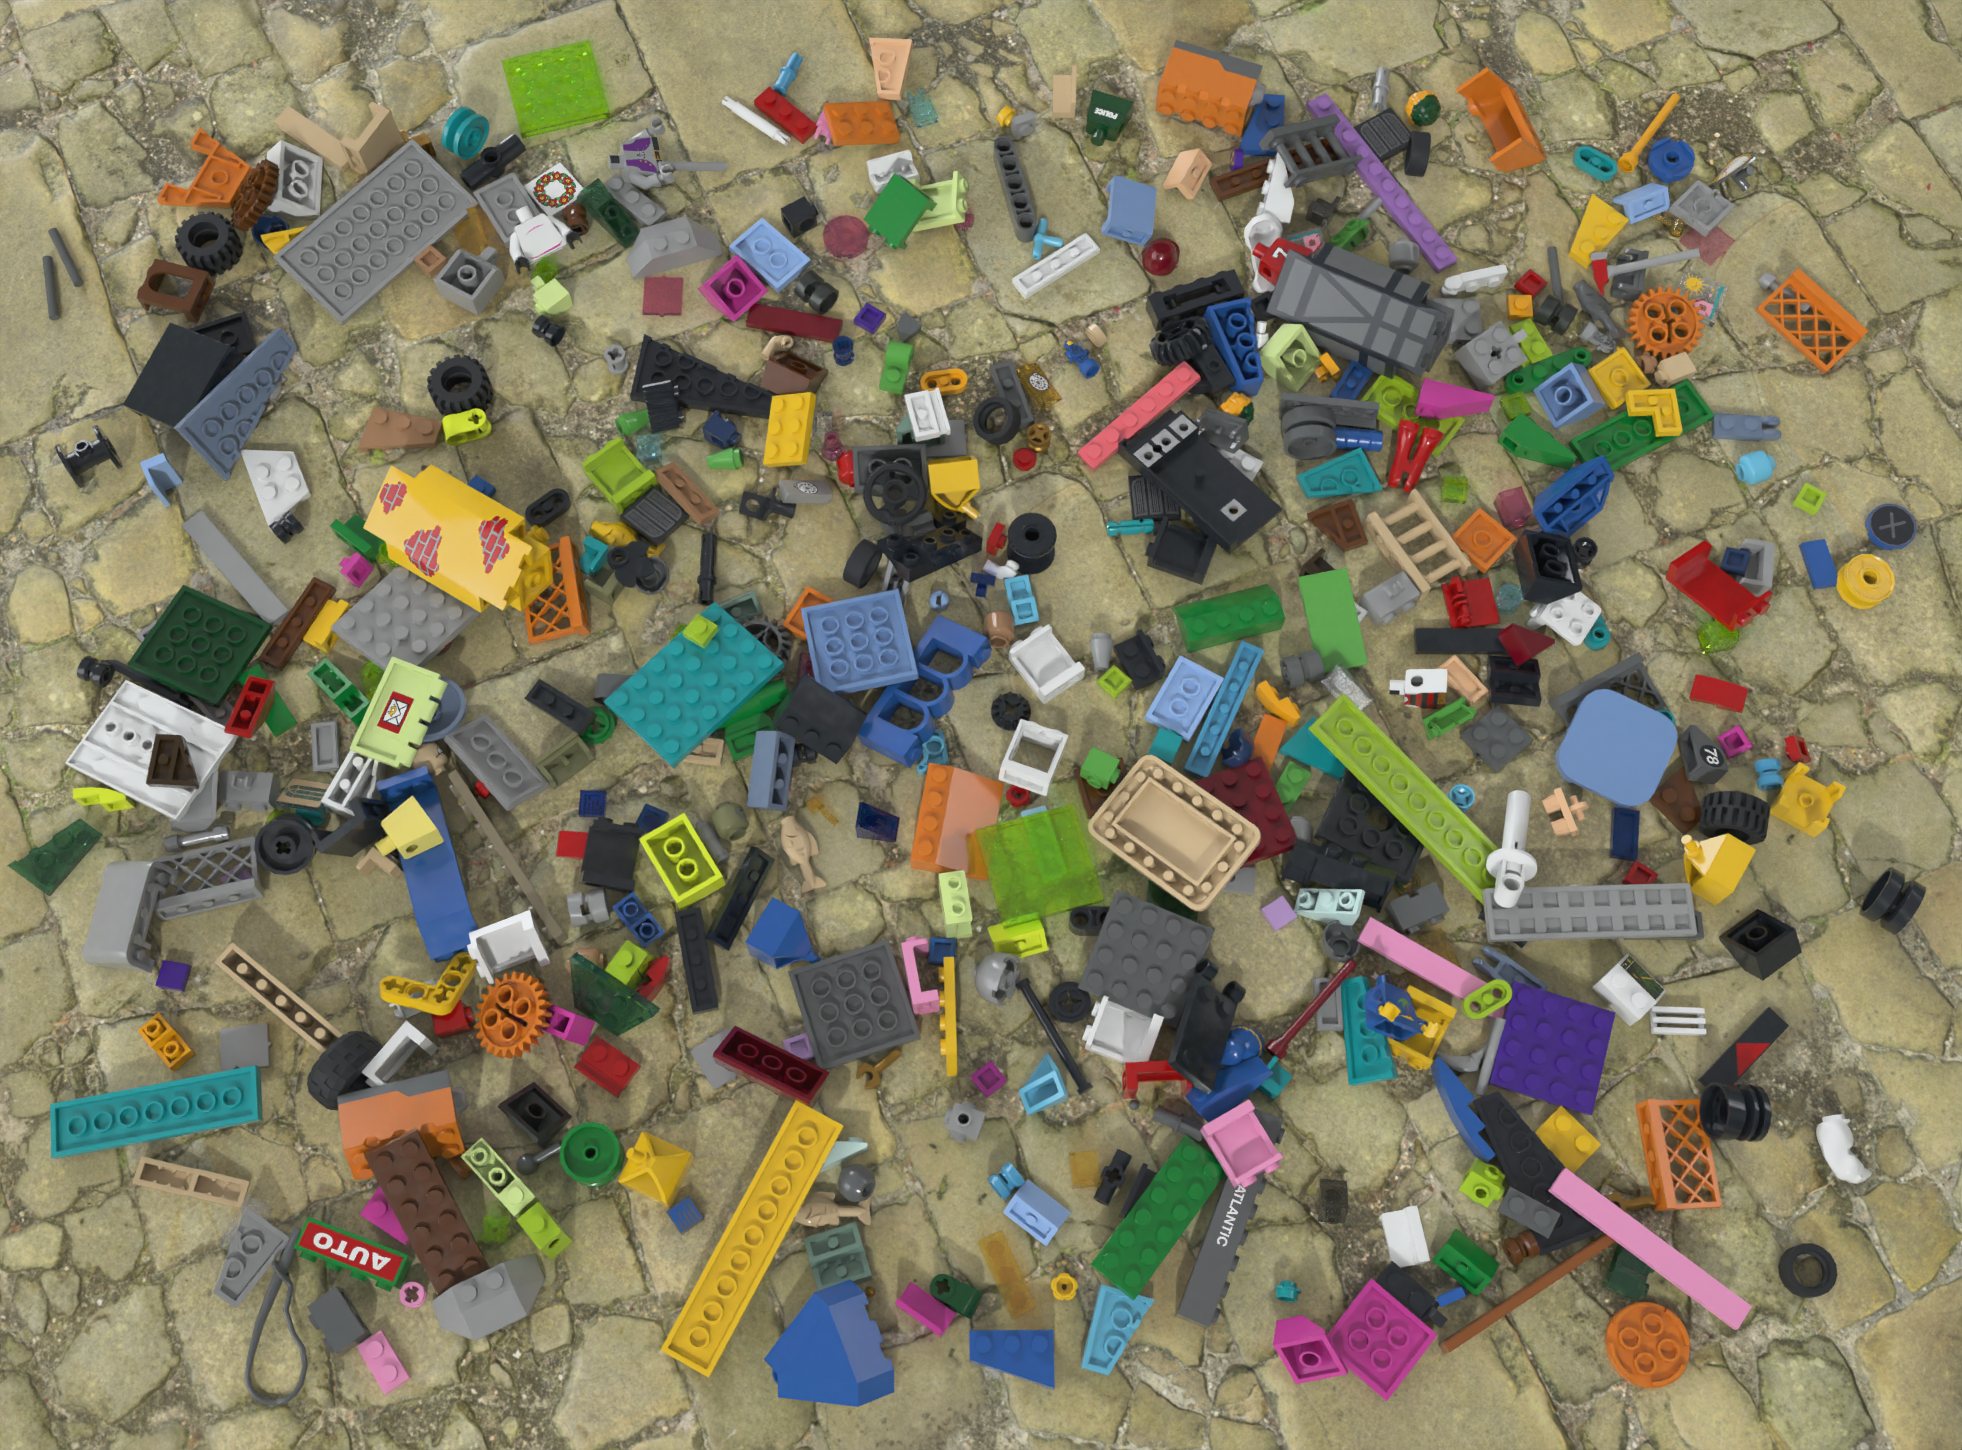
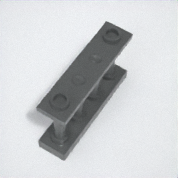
[1259,114,1363,188]

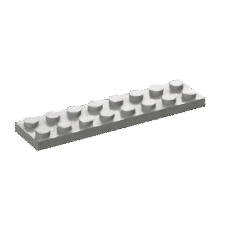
[1482,883,1697,942]

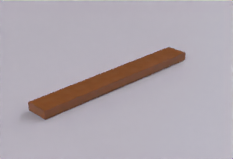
[1439,1233,1616,1354]

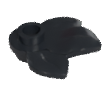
[607,541,655,588]

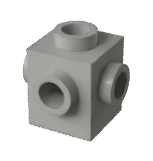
[943,1101,986,1143]

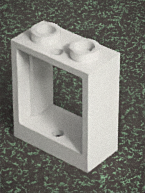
[998,719,1068,796]

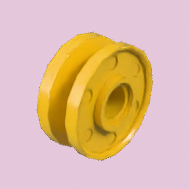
[1836,554,1895,609]

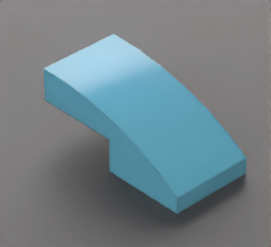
[1003,574,1039,626]

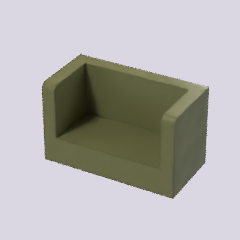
[583,544,625,606]

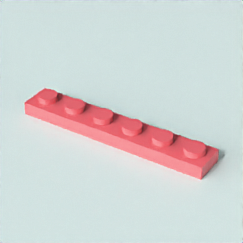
[1077,361,1201,472]

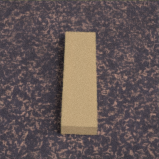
[274,106,350,172]

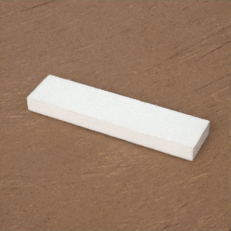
[1012,233,1100,299]

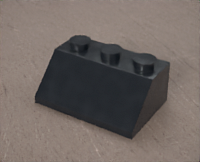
[1513,529,1583,604]
[773,674,867,764]

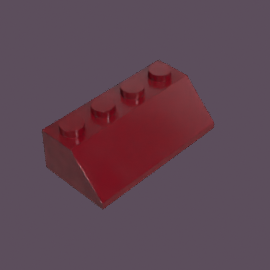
[712,1026,830,1108]

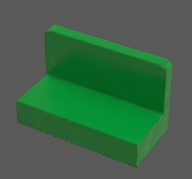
[330,514,387,563]
[1432,1228,1500,1296]

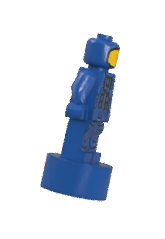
[1064,340,1100,379]

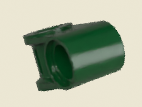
[930,1274,984,1319]

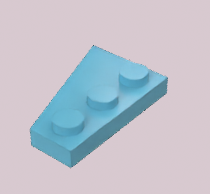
[1080,1284,1155,1376]

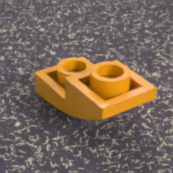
[1255,680,1301,728]
[137,1012,196,1072]

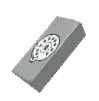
[779,480,833,504]

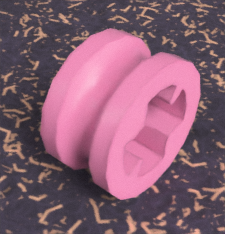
[399,1282,427,1308]

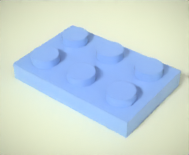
[729,218,811,293]
[1144,655,1224,743]

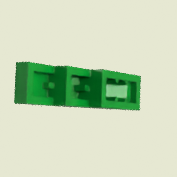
[307,658,371,728]

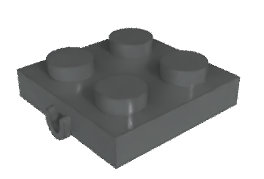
[1460,705,1534,773]

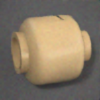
[411,742,448,779]

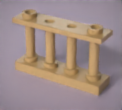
[1363,489,1471,602]

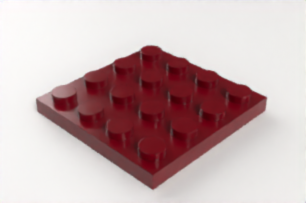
[1193,756,1298,869]

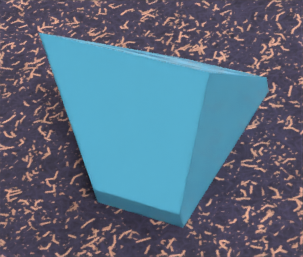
[1018,1052,1068,1115]

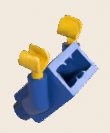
[1363,975,1444,1042]

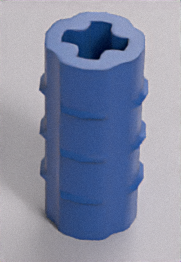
[1335,426,1383,452]

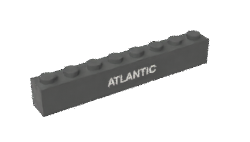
[1175,1109,1285,1329]

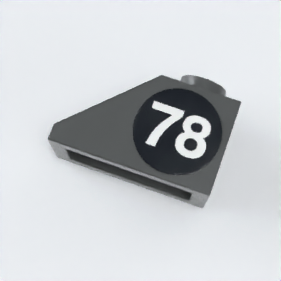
[1678,725,1728,785]

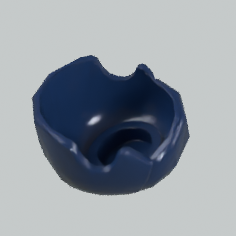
[251,214,290,250]
[1221,728,1255,768]

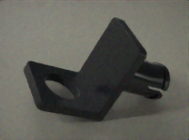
[739,487,797,521]

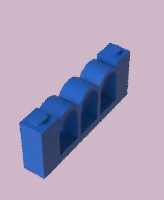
[857,615,992,768]

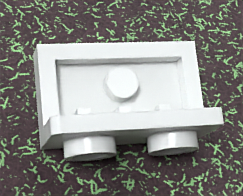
[867,150,920,194]

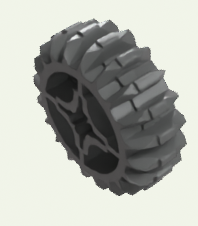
[739,615,792,674]

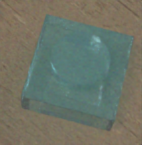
[636,434,662,462]

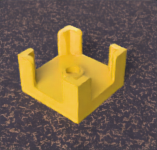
[1770,762,1846,838]

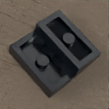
[1487,655,1542,707]

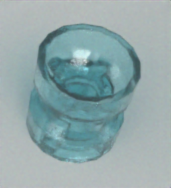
[1494,583,1523,615]

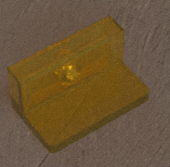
[454,206,489,256]

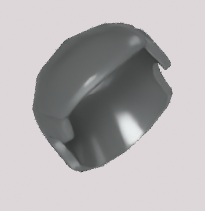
[635,556,670,595]
[1321,921,1361,963]

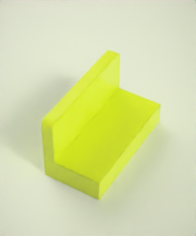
[987,914,1048,958]

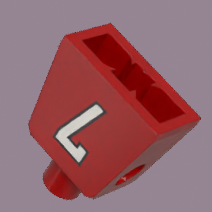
[1252,238,1313,286]

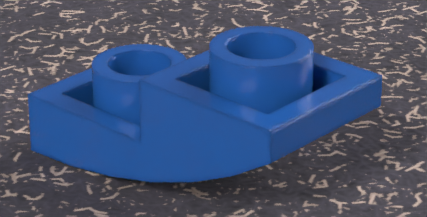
[612,891,665,948]

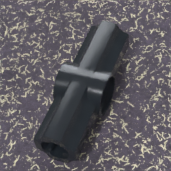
[459,134,526,190]

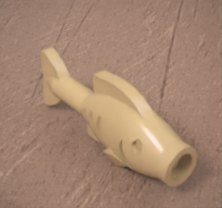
[780,816,826,894]
[794,1191,871,1228]

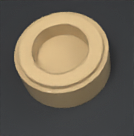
[1086,323,1107,347]

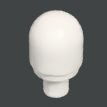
[1254,321,1269,353]

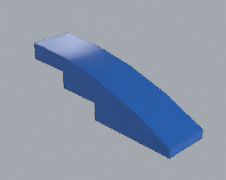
[1430,1057,1496,1163]

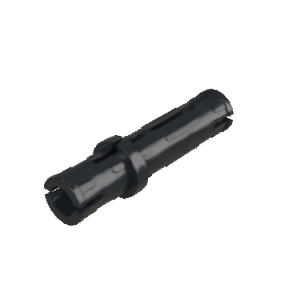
[697,533,717,606]

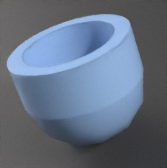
[929,590,949,612]

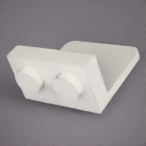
[1527,592,1601,646]

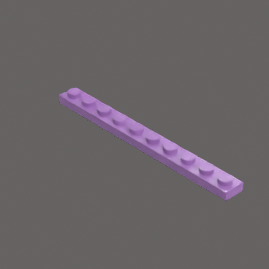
[1306,93,1458,274]

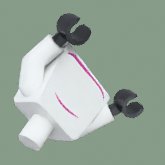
[509,206,583,275]

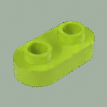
[1461,979,1512,1020]

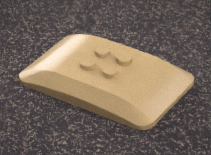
[1088,755,1261,911]

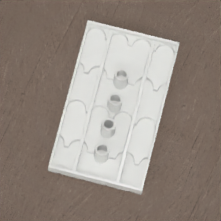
[65,680,238,822]

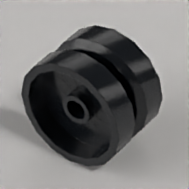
[254,812,318,875]
[1859,867,1926,935]

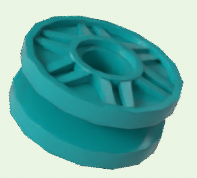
[441,106,489,160]

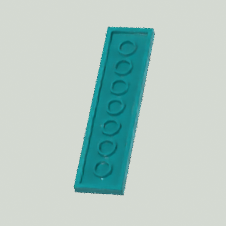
[50,1065,263,1159]

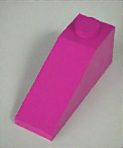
[1414,378,1495,420]
[510,1004,596,1046]

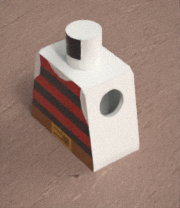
[1389,669,1447,710]

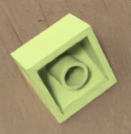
[1259,324,1322,392]

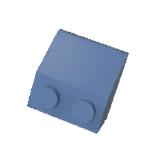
[1533,362,1606,429]

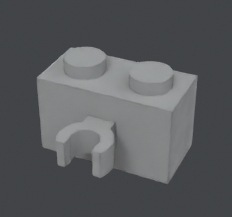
[1359,571,1421,627]
[217,770,281,813]

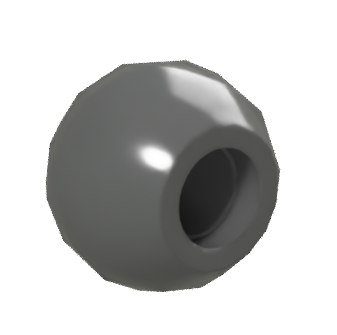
[837,1164,876,1202]

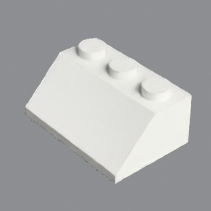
[265,140,323,220]

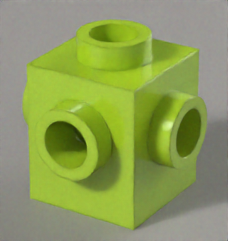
[1459,1157,1505,1208]

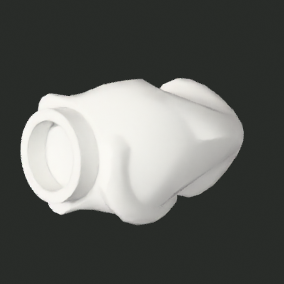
[1816,1114,1872,1184]

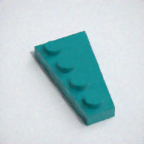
[1341,976,1399,1086]

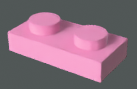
[357,1330,411,1395]

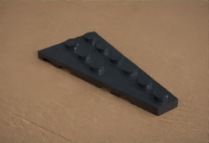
[630,334,776,419]

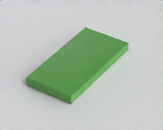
[1297,568,1368,673]

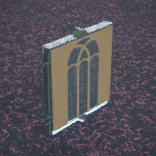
[275,778,330,812]

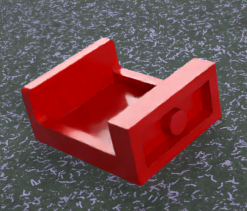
[1121,1060,1194,1099]

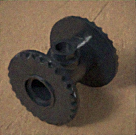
[55,425,123,488]
[1007,512,1057,575]

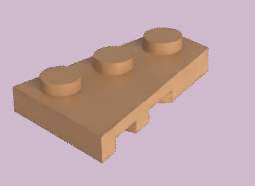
[358,406,443,452]

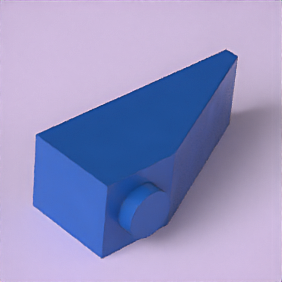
[1185,1056,1273,1123]

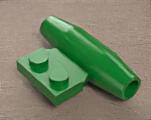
[716,679,789,762]

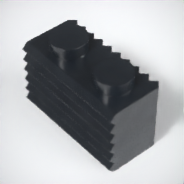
[642,380,686,434]

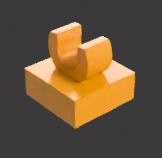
[1314,352,1342,383]

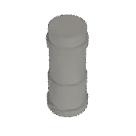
[694,820,730,866]

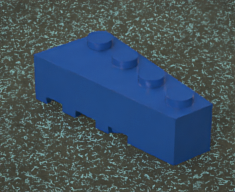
[1203,297,1264,397]

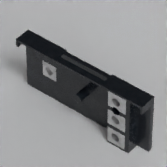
[1118,409,1282,555]

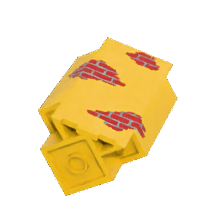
[363,464,553,613]

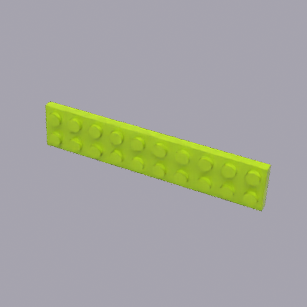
[1308,693,1499,905]

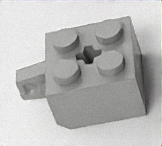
[434,246,505,316]
[1454,321,1528,392]

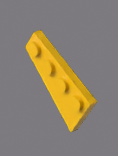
[939,957,957,1076]

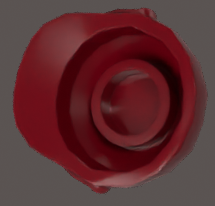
[1141,238,1180,276]

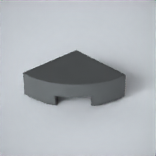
[898,312,921,343]

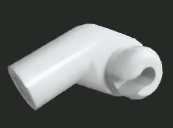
[983,559,1019,579]

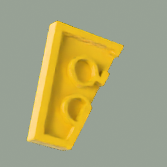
[1568,194,1629,269]

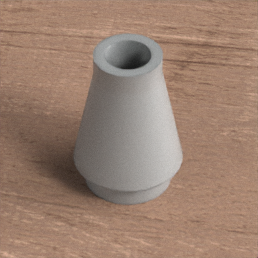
[1089,633,1114,670]

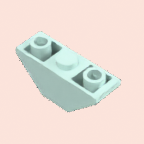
[1294,888,1365,926]

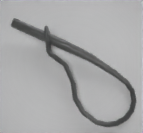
[245,1227,308,1406]

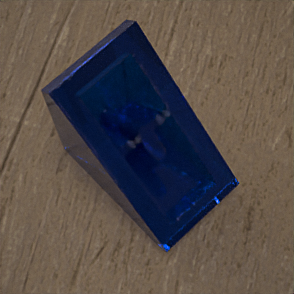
[855,802,900,842]

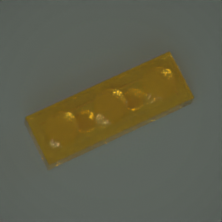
[977,1230,1037,1319]

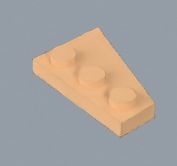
[869,37,914,100]

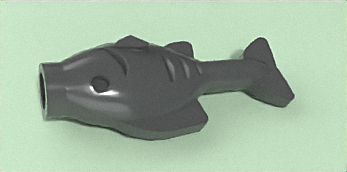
[1573,280,1628,342]

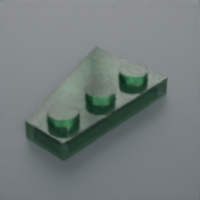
[7,819,103,896]

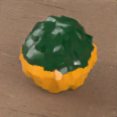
[1405,90,1441,127]
[1217,392,1254,426]

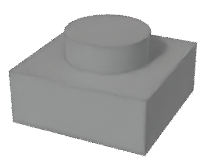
[1011,111,1036,138]

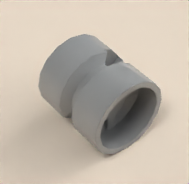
[567,887,611,928]

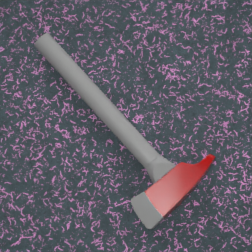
[1591,248,1700,296]

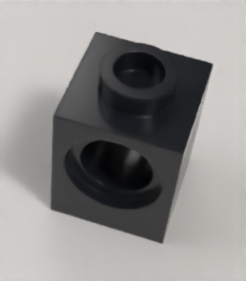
[781,196,818,238]

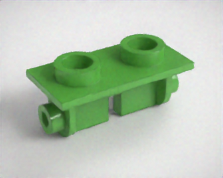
[1329,219,1369,252]
[1422,696,1477,740]

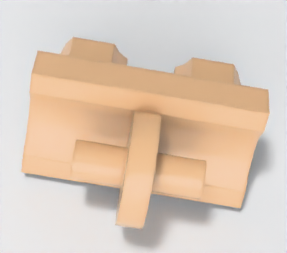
[1542,787,1589,837]

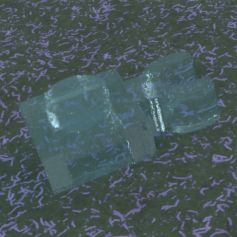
[907,88,938,129]

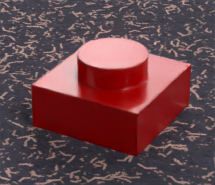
[986,522,1008,556]
[1784,735,1811,764]

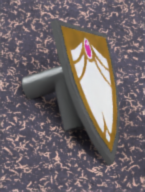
[1708,152,1756,192]

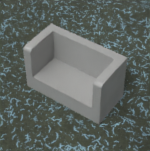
[1735,538,1775,596]

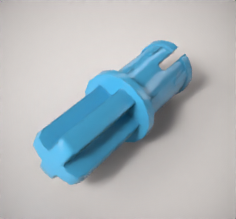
[773,53,803,95]

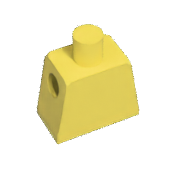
[375,796,444,859]

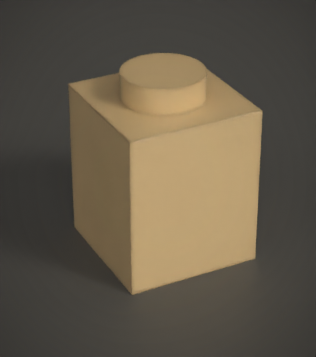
[1654,351,1697,389]

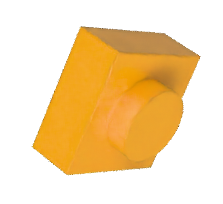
[1506,295,1533,320]

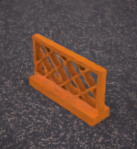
[1755,268,1868,374]
[524,536,591,645]
[1635,1099,1722,1212]

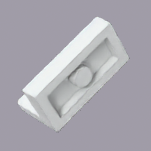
[1381,1205,1430,1268]

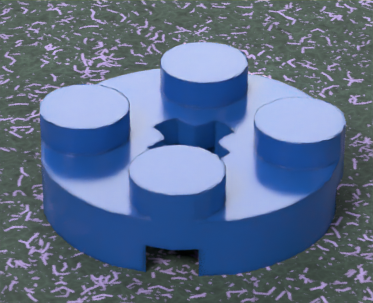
[1646,138,1695,184]

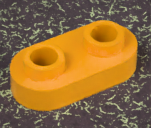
[920,368,968,396]

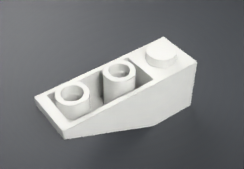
[1256,152,1294,231]

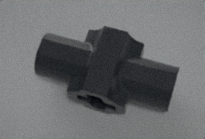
[1093,1149,1132,1206]

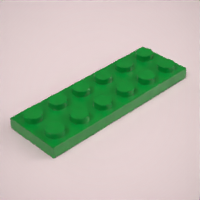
[1568,379,1715,472]
[1090,1135,1226,1300]

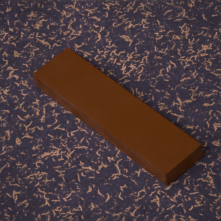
[258,577,337,671]

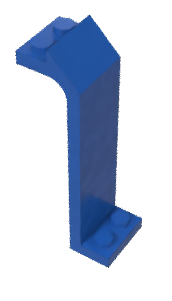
[376,765,480,963]

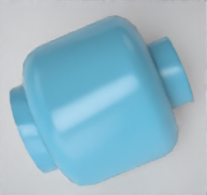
[1736,450,1775,485]

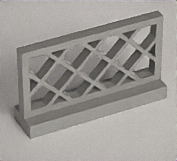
[153,836,264,921]

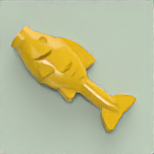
[590,520,665,558]

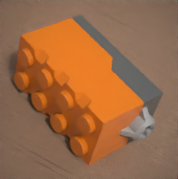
[1155,40,1266,136]
[337,1069,468,1180]

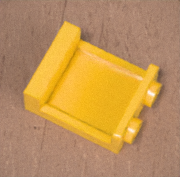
[1387,985,1457,1070]

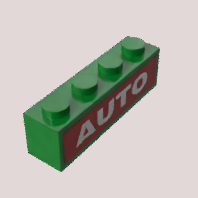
[293,1216,415,1292]

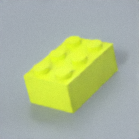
[639,813,726,911]

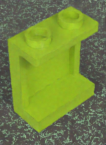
[581,436,658,514]

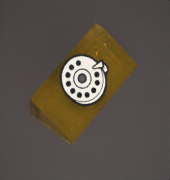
[1017,363,1062,411]

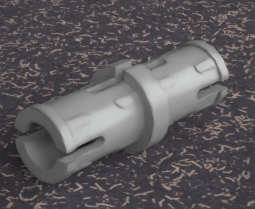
[1372,67,1390,112]

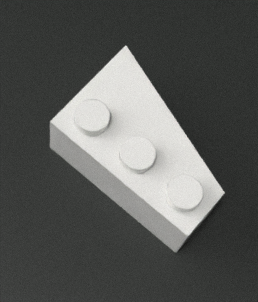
[321,750,387,819]

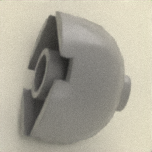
[973,952,1021,1006]

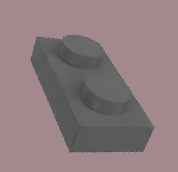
[1497,1187,1560,1238]

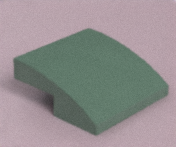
[803,1221,873,1291]

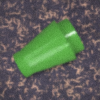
[615,408,650,437]
[707,446,744,470]

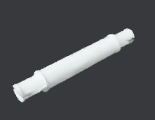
[722,96,791,146]

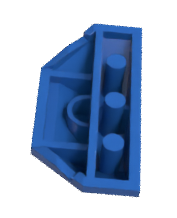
[1533,456,1615,537]

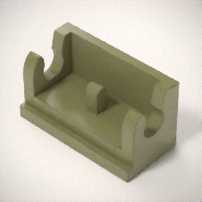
[533,731,595,790]

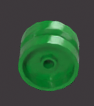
[559,1122,625,1188]

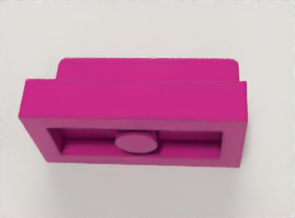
[895,1282,956,1338]

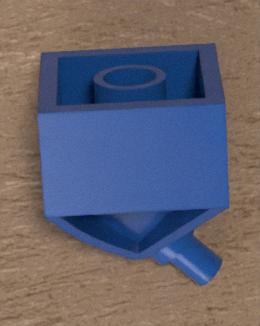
[745,897,821,969]

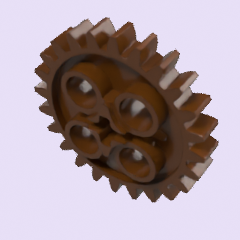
[230,159,280,232]

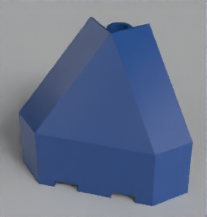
[764,1279,894,1407]

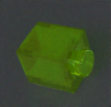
[1695,621,1740,655]

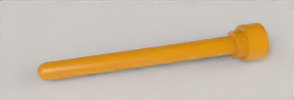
[1617,93,1680,173]

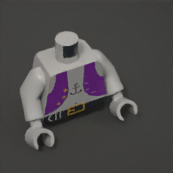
[608,117,675,190]

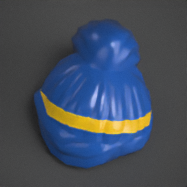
[1219,1025,1265,1070]

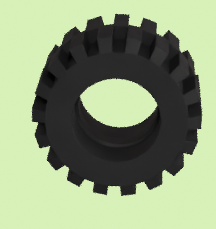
[175,211,243,277]
[427,354,493,418]
[1699,791,1771,845]

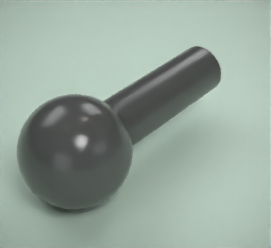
[516,1140,562,1175]

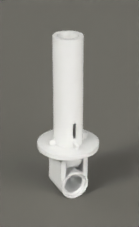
[1486,790,1537,908]

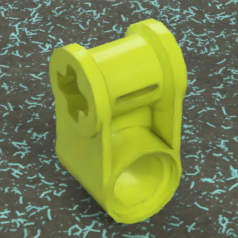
[442,408,492,446]

